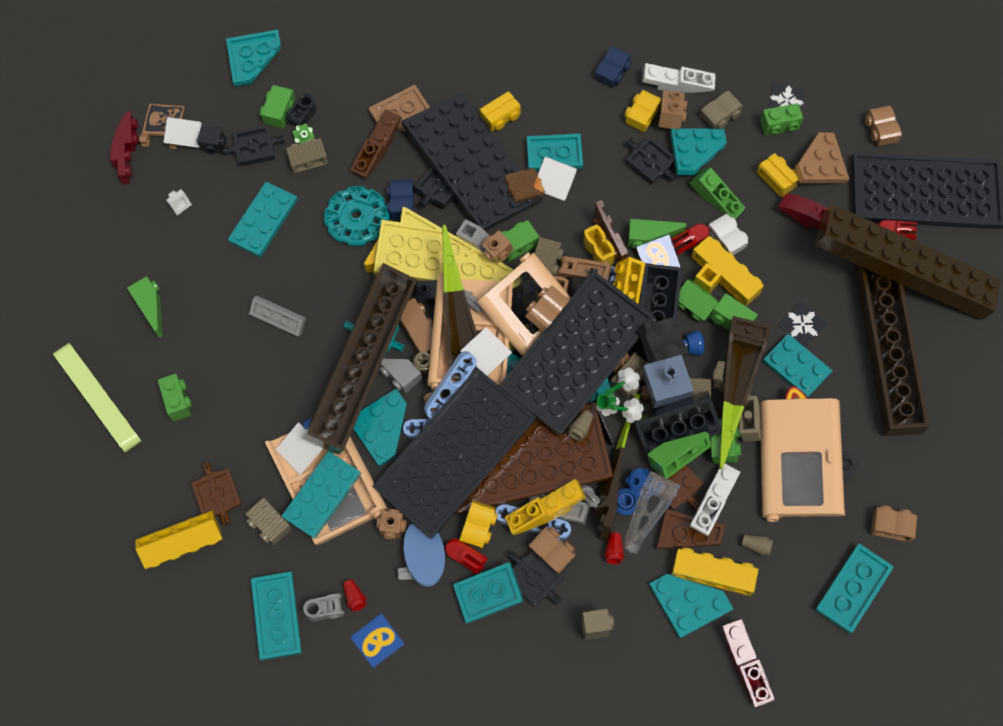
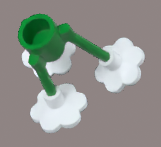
[596,367,643,423]

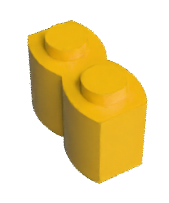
[624,90,662,132]
[584,225,615,265]
[460,500,498,548]

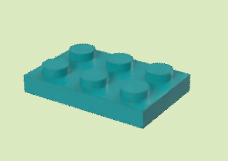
[527,134,583,172]
[762,334,833,398]
[453,562,524,624]

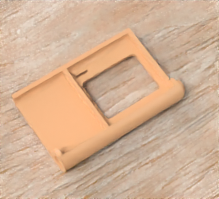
[428,273,513,390]

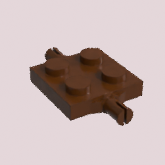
[191,462,242,526]
[652,465,704,511]

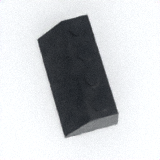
[637,263,682,342]
[635,391,722,457]

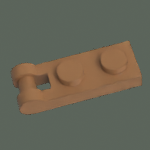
[557,256,612,281]

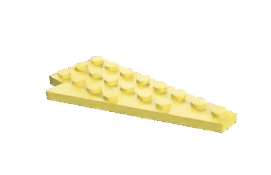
[374,207,521,288]

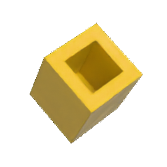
[694,263,722,293]

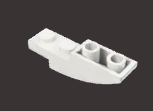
[642,63,715,93]
[690,464,740,536]

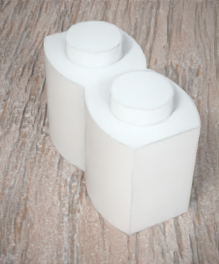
[708,214,748,255]

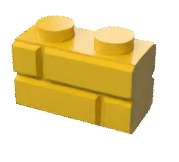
[479,92,521,132]
[757,153,799,198]

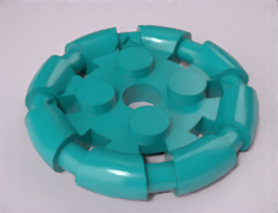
[323,186,390,246]

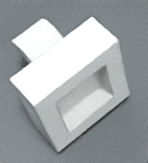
[166,189,192,215]

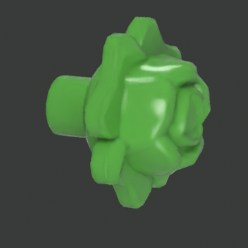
[293,124,315,144]

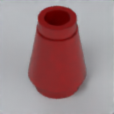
[604,533,624,564]
[343,580,367,612]

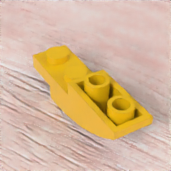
[505,479,586,535]

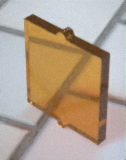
[504,168,545,202]

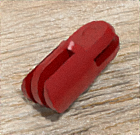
[878,220,917,240]
[670,223,709,255]
[445,539,488,575]

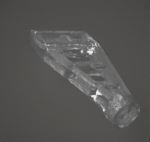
[623,471,680,554]

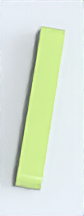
[53,343,141,453]

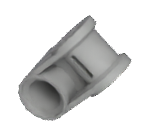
[303,594,345,621]

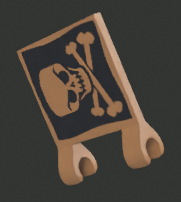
[139,104,185,149]

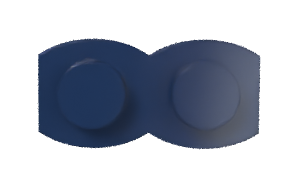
[595,46,632,88]
[387,179,414,218]

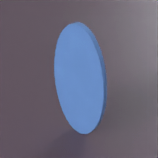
[404,523,445,587]

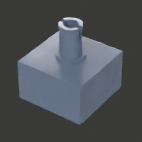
[642,355,694,408]

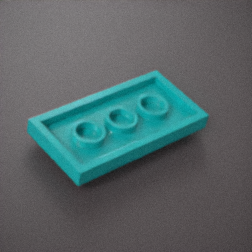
[228,182,298,258]
[282,451,362,539]
[815,544,894,634]
[251,572,302,661]

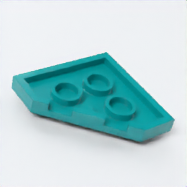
[226,30,281,86]
[670,128,727,175]
[353,389,407,468]
[649,574,733,639]

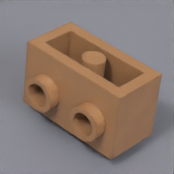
[659,91,687,129]

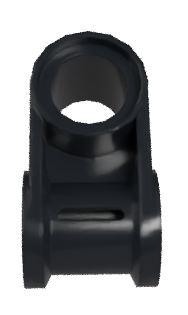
[285,94,317,126]

